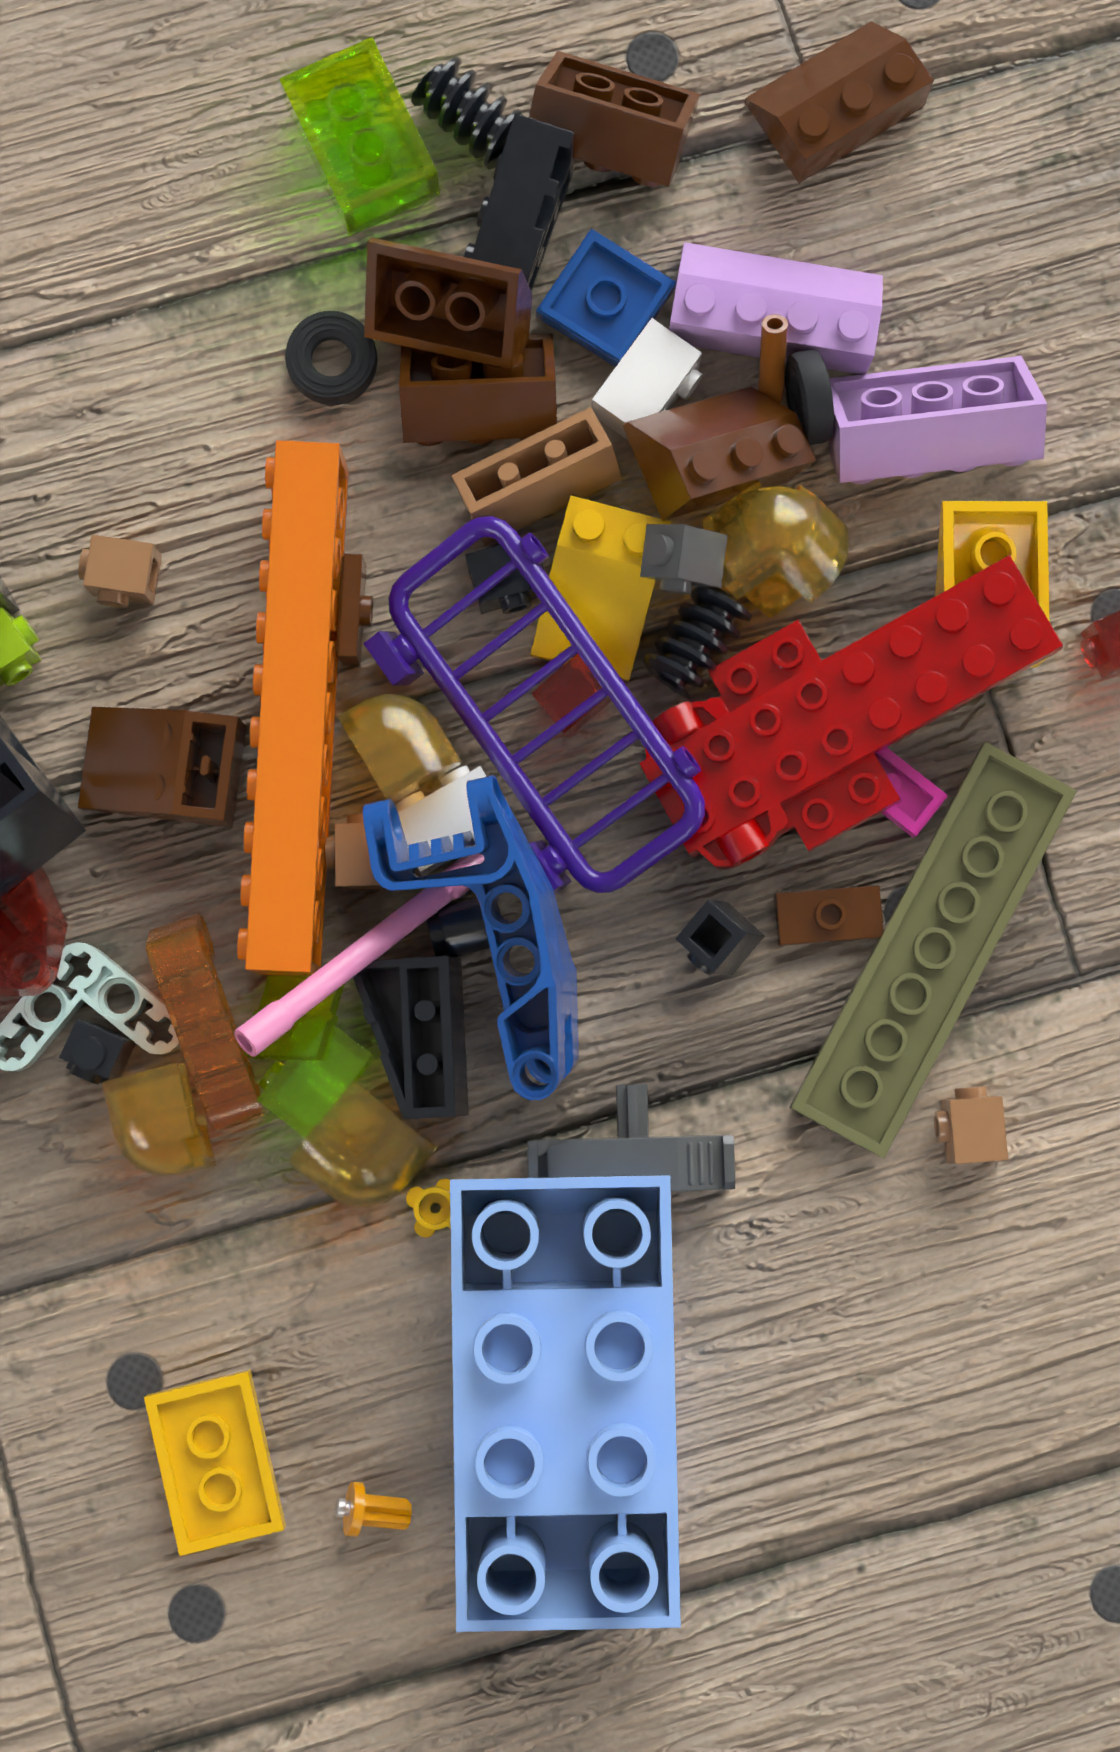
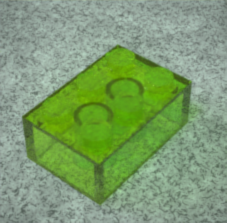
[279,37,440,237]

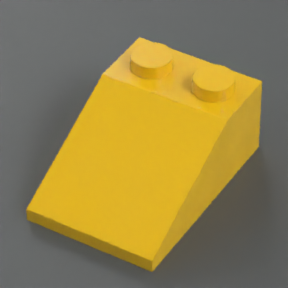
[530,495,671,682]
[935,501,1050,668]

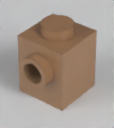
[78,535,162,608]
[325,814,388,891]
[934,1086,1008,1164]

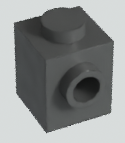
[640,524,728,594]

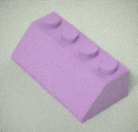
[669,242,883,375]
[829,356,1047,484]

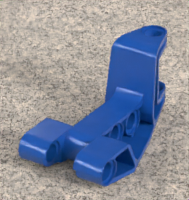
[363,775,579,1100]

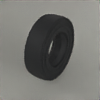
[285,311,378,405]
[785,350,834,445]

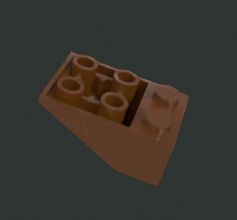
[78,707,246,828]

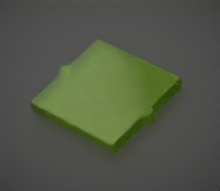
[244,976,345,1061]

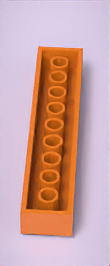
[237,440,349,977]

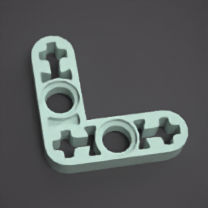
[0,942,186,1071]

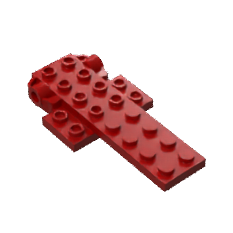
[639,555,1063,869]

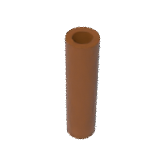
[758,314,788,403]

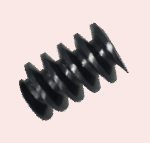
[411,56,523,170]
[643,587,752,699]

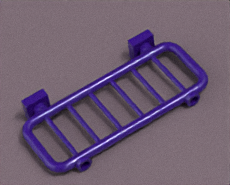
[363,516,705,894]

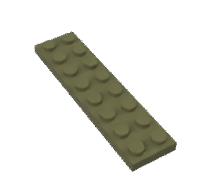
[789,742,1077,1158]

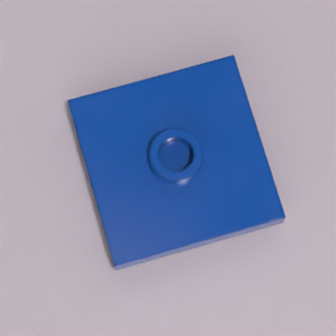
[536,228,676,367]

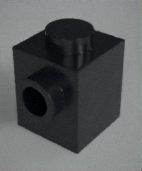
[465,545,545,614]
[676,899,765,976]

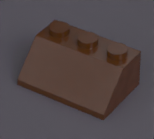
[745,21,934,184]
[529,51,700,187]
[364,237,533,369]
[399,333,557,446]
[623,386,816,521]

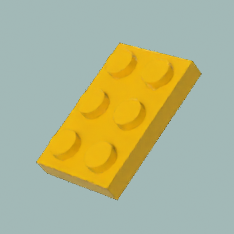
[144,1369,286,1556]

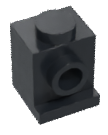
[59,1019,136,1089]

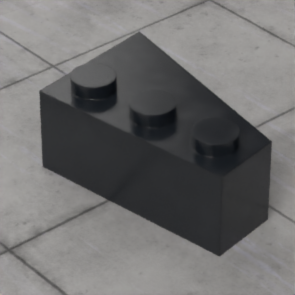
[463,113,574,293]
[353,956,469,1119]

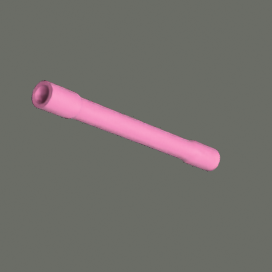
[234,853,484,1057]

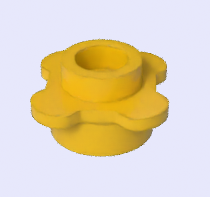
[406,1178,451,1238]

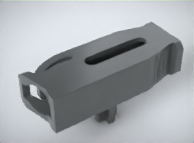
[527,1084,736,1192]

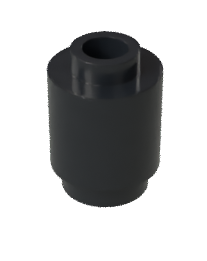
[427,898,501,957]

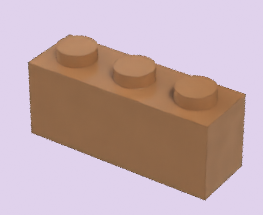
[451,407,622,546]

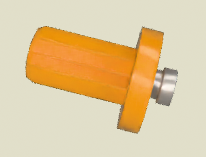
[335,1481,412,1537]

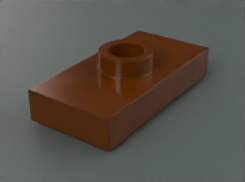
[336,553,373,666]
[774,885,884,946]

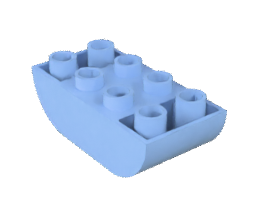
[450,1175,681,1632]

